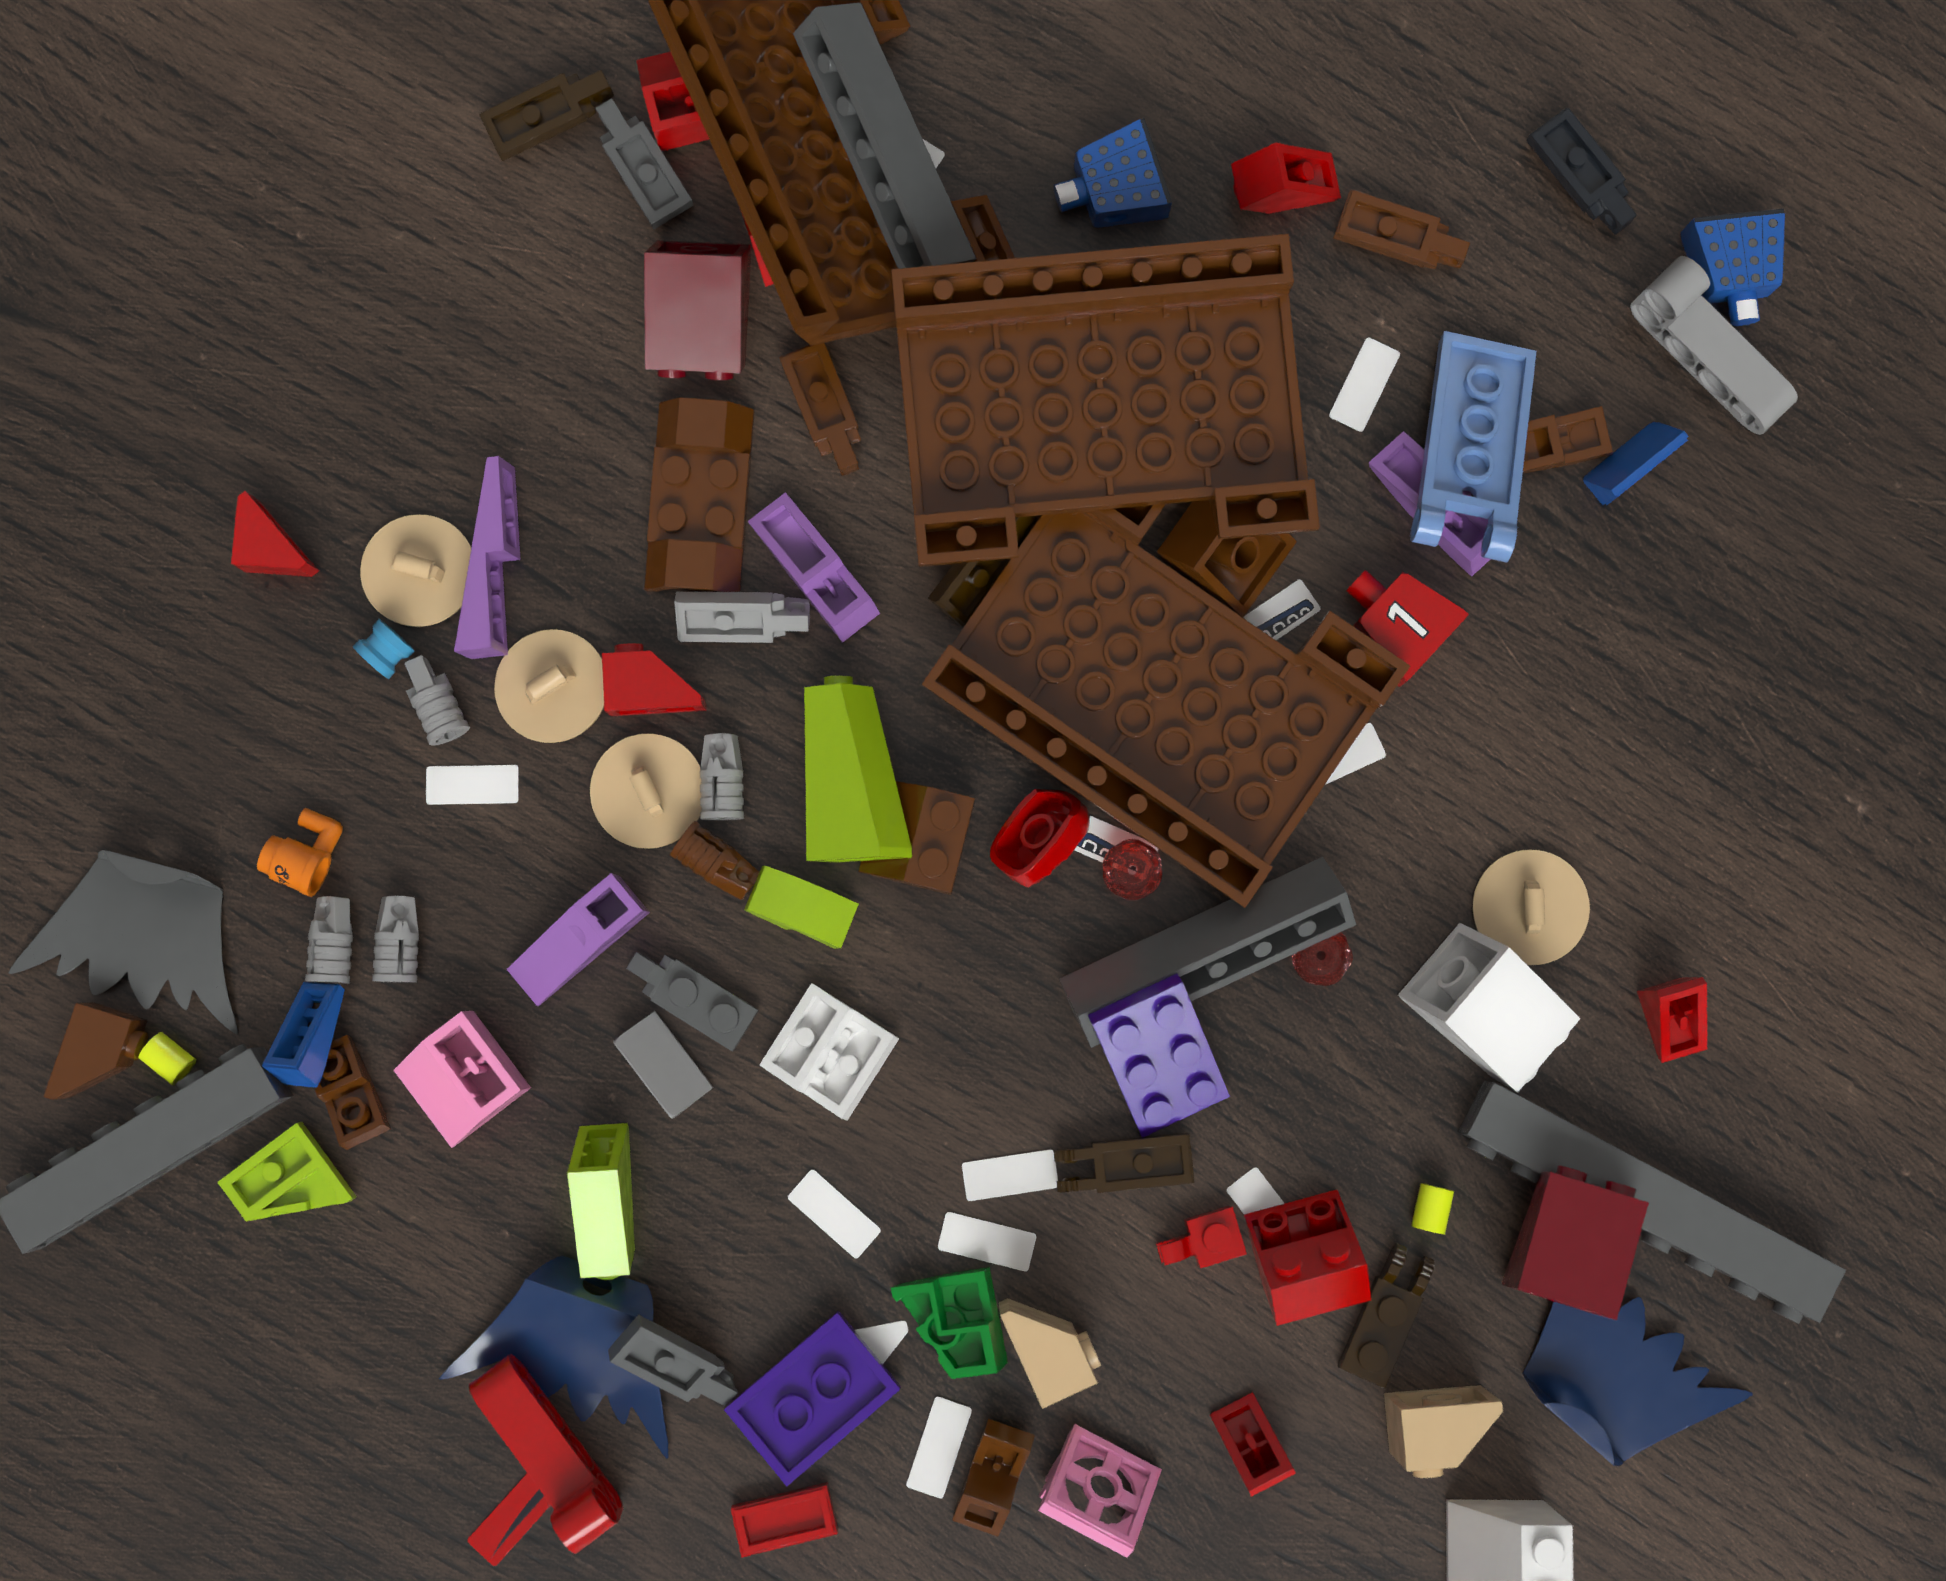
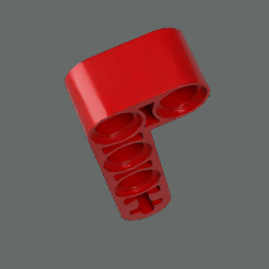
[469,1354,623,1554]

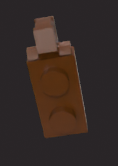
[1334,190,1470,269]
[779,343,861,476]

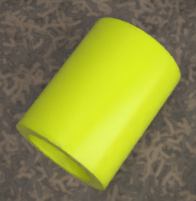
[138,1032,196,1086]
[1411,1183,1454,1235]

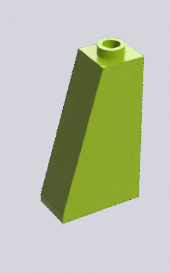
[804,676,912,862]

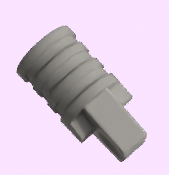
[405,655,470,746]
[700,733,744,820]
[305,896,353,984]
[372,896,419,982]

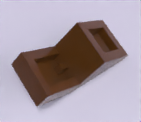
[952,1419,1035,1537]

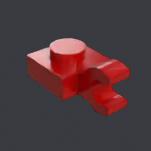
[1156,1206,1247,1269]

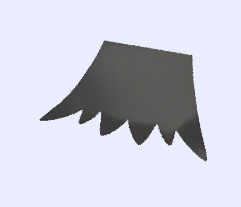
[9,850,238,1035]

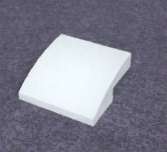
[760,983,899,1121]

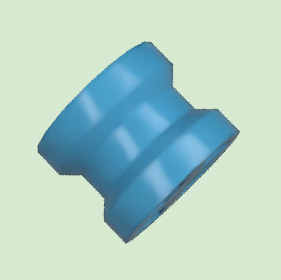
[352,619,415,679]

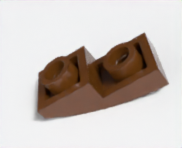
[314,1035,391,1150]

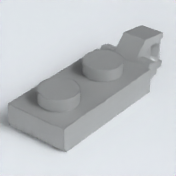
[675,592,810,643]

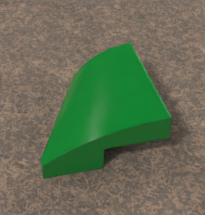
[891,1267,1008,1379]

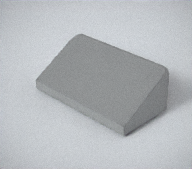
[613,1011,714,1119]

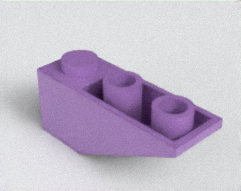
[507,873,650,1006]

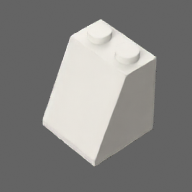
[1398,923,1580,1093]
[1446,1499,1573,1581]

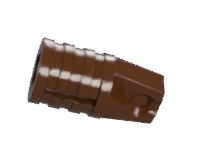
[670,821,760,900]

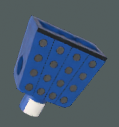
[1053,118,1172,228]
[1680,209,1785,326]

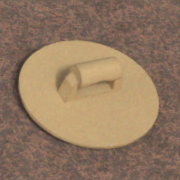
[360,515,471,627]
[494,630,604,743]
[590,734,701,849]
[1472,850,1590,965]

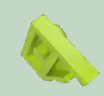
[218,1122,357,1222]

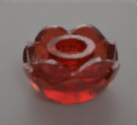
[1103,839,1162,900]
[1291,932,1353,986]

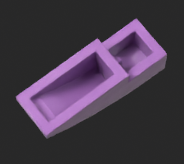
[1369,431,1491,577]
[748,492,880,643]

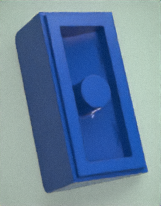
[1583,422,1689,505]

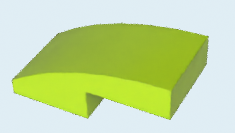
[744,866,859,949]

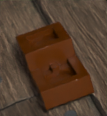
[1523,406,1613,473]

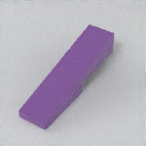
[454,456,520,659]

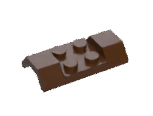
[644,397,755,592]

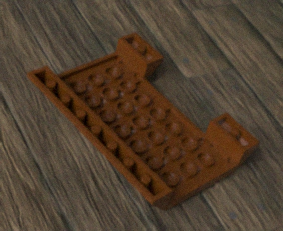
[648,0,1015,346]
[891,234,1320,567]
[921,504,1410,908]

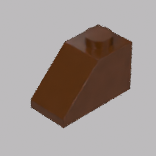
[43,1002,148,1100]

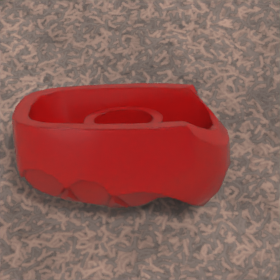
[990,789,1090,888]

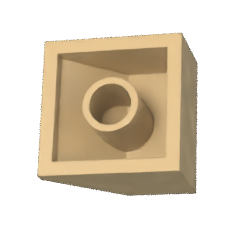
[999,1298,1101,1409]
[1384,1385,1503,1478]

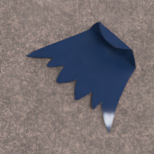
[439,1256,669,1459]
[1522,1297,1753,1466]

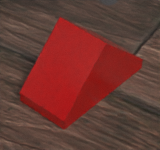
[231,491,319,577]
[1637,977,1707,1063]
[1210,1392,1296,1497]

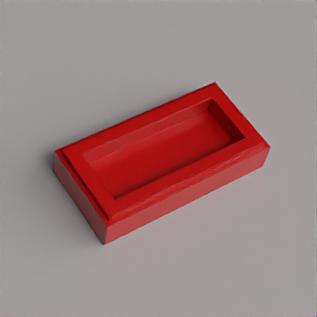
[731,1482,839,1558]

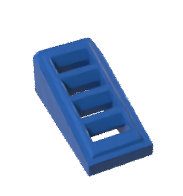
[262,982,345,1088]

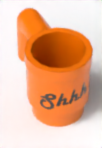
[257,808,343,897]

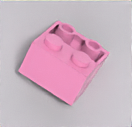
[394,1011,531,1148]

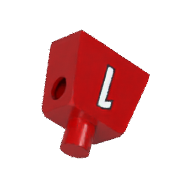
[1346,569,1469,687]

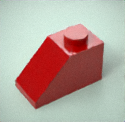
[1231,143,1341,214]
[602,643,707,716]

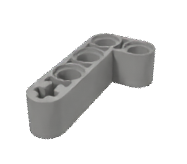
[1630,256,1798,435]

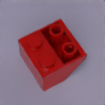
[636,51,709,151]
[1244,1190,1372,1326]

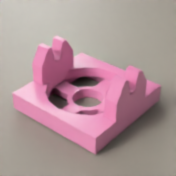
[1038,1424,1162,1558]

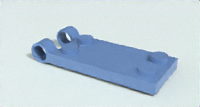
[1410,331,1537,562]

